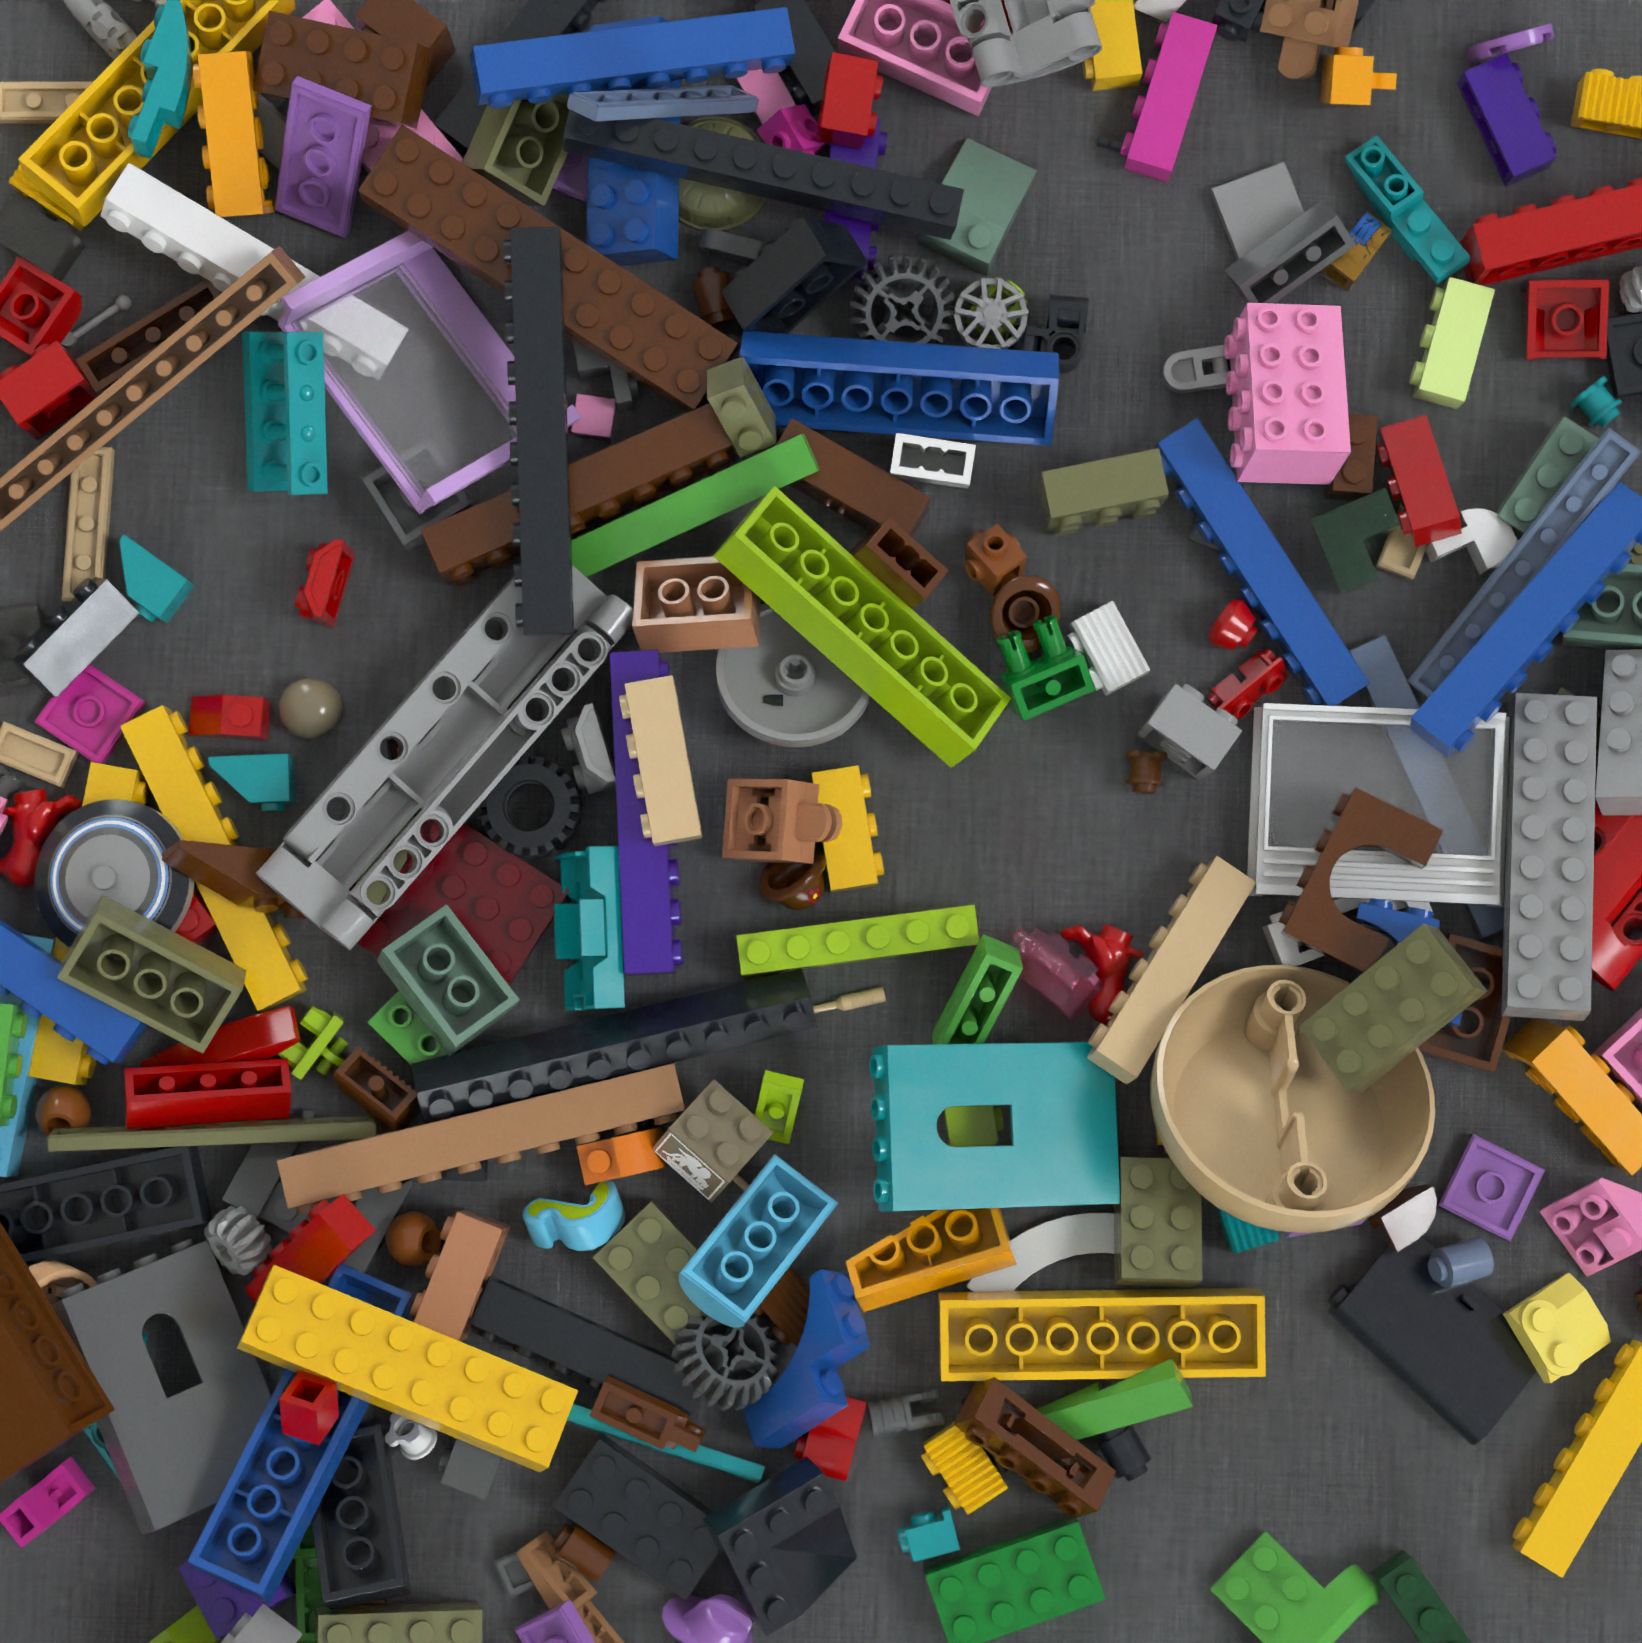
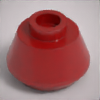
[1207,599,1258,651]

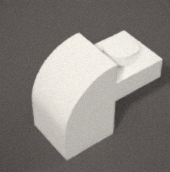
[1425,508,1518,575]

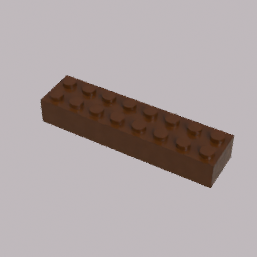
[421,403,735,586]

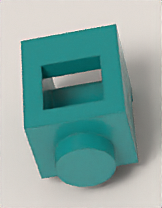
[897,1505,960,1562]

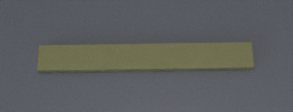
[47,1116,378,1152]

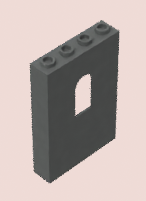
[51,1239,271,1535]

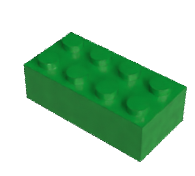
[924,1516,1106,1643]

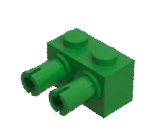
[996,615,1096,721]

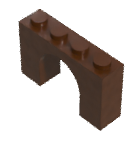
[1278,787,1444,974]

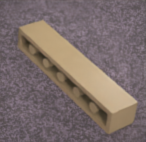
[1087,856,1256,1085]

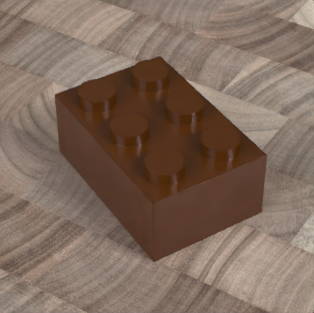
[1418,933,1511,1072]

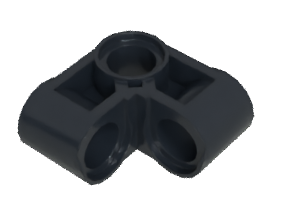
[1007,294,1089,374]

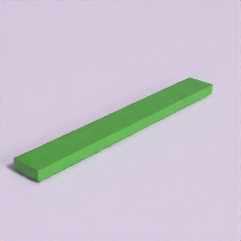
[571,434,820,578]

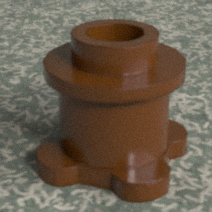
[1125,750,1167,794]

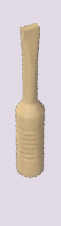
[813,986,886,1014]

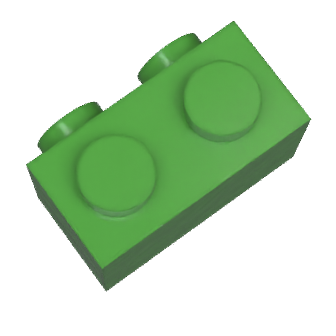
[367,991,447,1066]

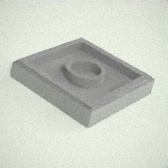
[1210,162,1304,261]

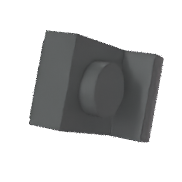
[572,338,639,412]

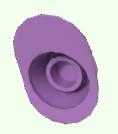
[662,1594,754,1643]

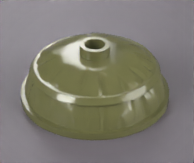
[678,117,768,232]

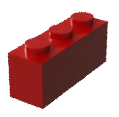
[1376,415,1462,547]

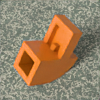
[576,1127,669,1185]

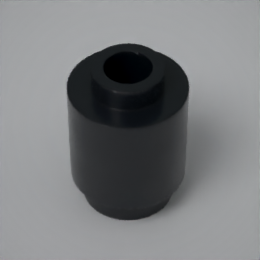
[1097,1425,1151,1481]

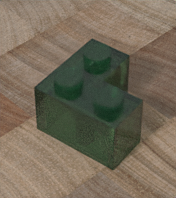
[1311,488,1401,595]

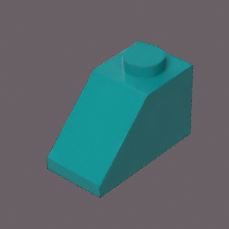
[119,535,195,623]
[208,753,296,812]

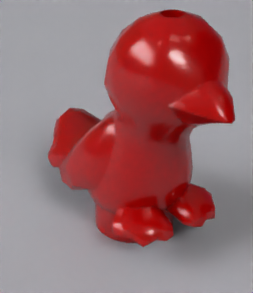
[0,788,83,887]
[1060,924,1144,1025]

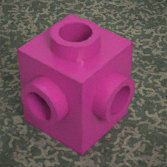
[757,104,827,155]

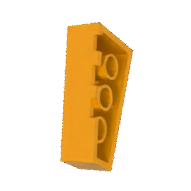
[193,51,275,217]
[1502,1018,1642,1176]
[846,1208,1017,1312]

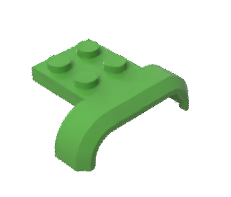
[1210,1531,1380,1643]

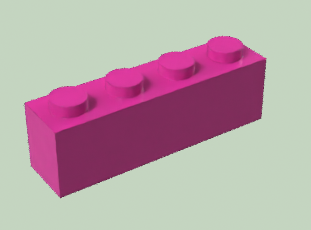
[1120,12,1218,182]

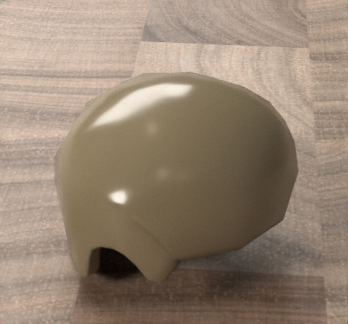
[278,678,344,738]

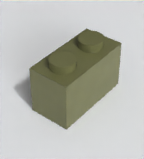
[707,356,777,458]

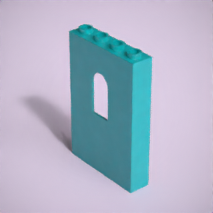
[869,1042,1120,1212]

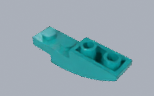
[128,0,192,159]
[1345,135,1470,285]

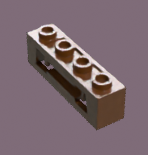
[954,1377,1116,1518]

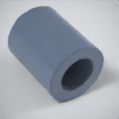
[1428,1237,1494,1288]

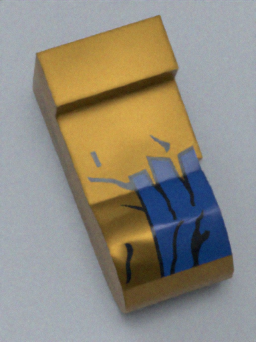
[1321,211,1392,291]

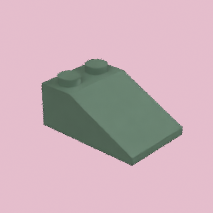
[917,138,1037,276]

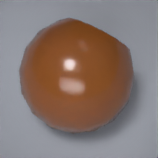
[35,1086,91,1136]
[385,1211,441,1267]

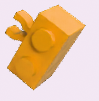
[1320,47,1397,105]

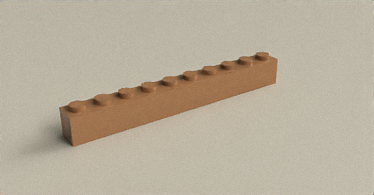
[0,246,305,531]
[277,1063,685,1214]

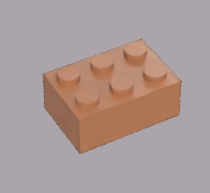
[632,556,761,653]
[410,1209,511,1342]

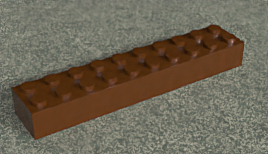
[358,124,738,413]

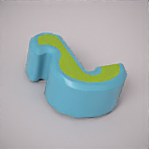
[522,1180,626,1251]

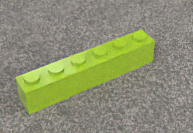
[736,905,979,977]

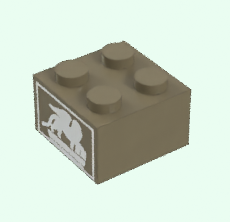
[652,1080,774,1203]

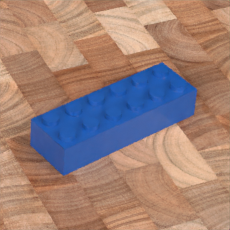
[586,16,681,266]

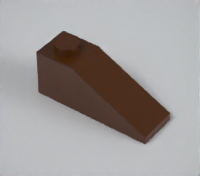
[162,840,286,913]

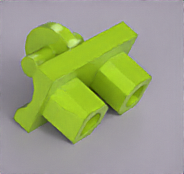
[278,1005,349,1080]

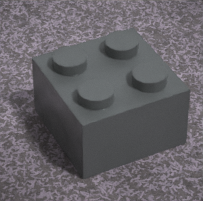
[362,437,473,553]

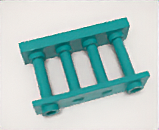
[242,332,328,495]

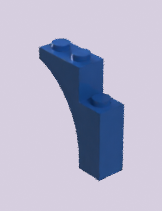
[743,1269,871,1449]

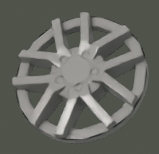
[954,278,1028,349]

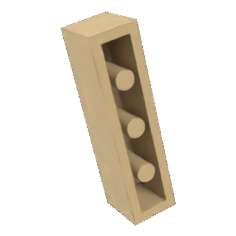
[619,675,703,846]

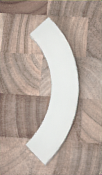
[966,1212,1114,1292]

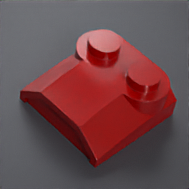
[0,256,82,358]
[1524,277,1609,360]
[295,539,355,628]

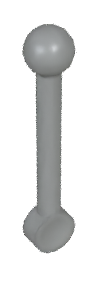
[61,295,131,348]

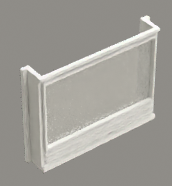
[1247,703,1510,908]

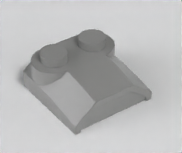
[561,703,616,794]

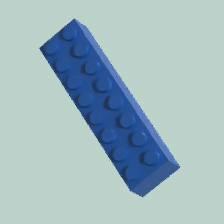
[739,331,1059,446]
[187,1264,414,1604]

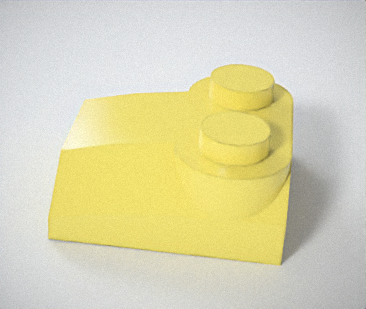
[1503,1272,1611,1383]

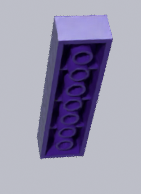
[610,650,684,976]

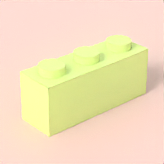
[1409,277,1495,409]

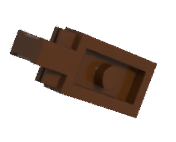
[590,1376,706,1452]

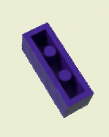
[1457,53,1556,187]

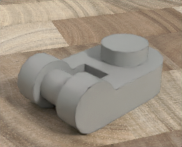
[1162,345,1229,393]

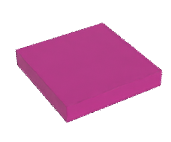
[34,664,147,764]

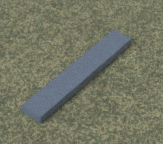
[567,85,759,121]

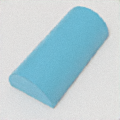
[678,1154,838,1328]

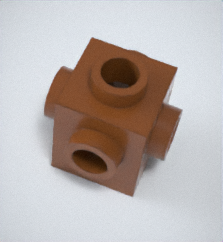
[963,523,1027,596]

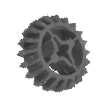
[849,253,955,344]
[671,1310,780,1412]

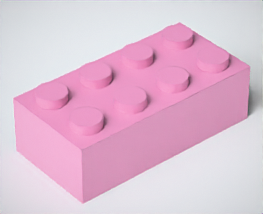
[838,0,1013,117]

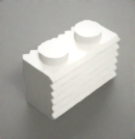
[1067,601,1150,696]

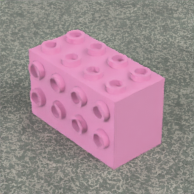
[1224,303,1351,485]

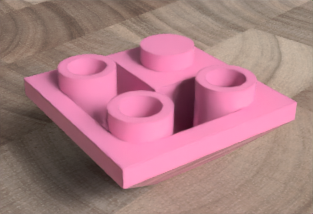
[1540,1177,1642,1277]

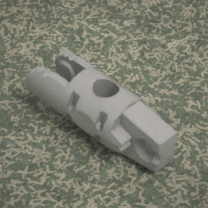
[64,0,138,60]

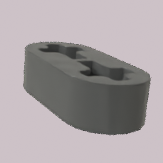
[697,229,768,266]

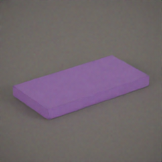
[274,76,372,238]

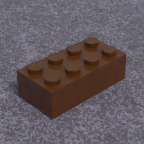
[253,11,433,129]

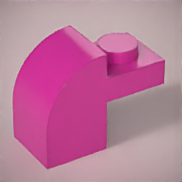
[0,1457,96,1549]

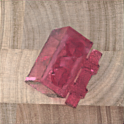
[1012,927,1104,1021]

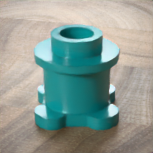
[1569,376,1622,428]

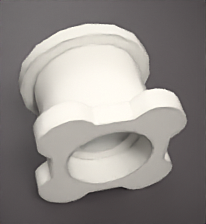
[385,1413,437,1460]

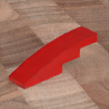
[140,1005,300,1067]

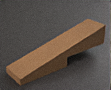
[517,1530,624,1643]

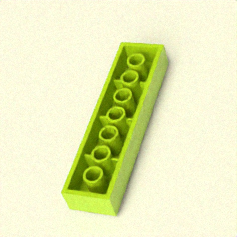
[713,486,1011,768]

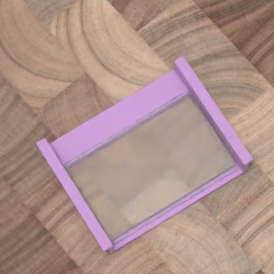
[278,231,582,515]

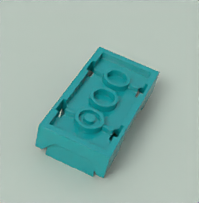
[553,846,625,1011]

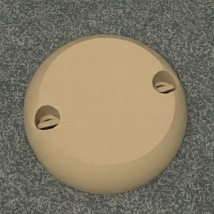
[1150,965,1435,1233]

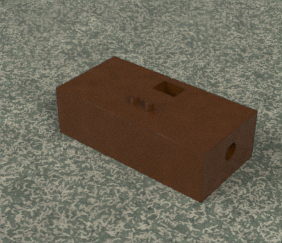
[776,418,930,537]

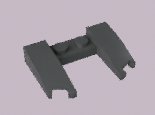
[222,1110,414,1273]

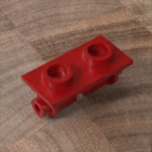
[1207,649,1288,719]

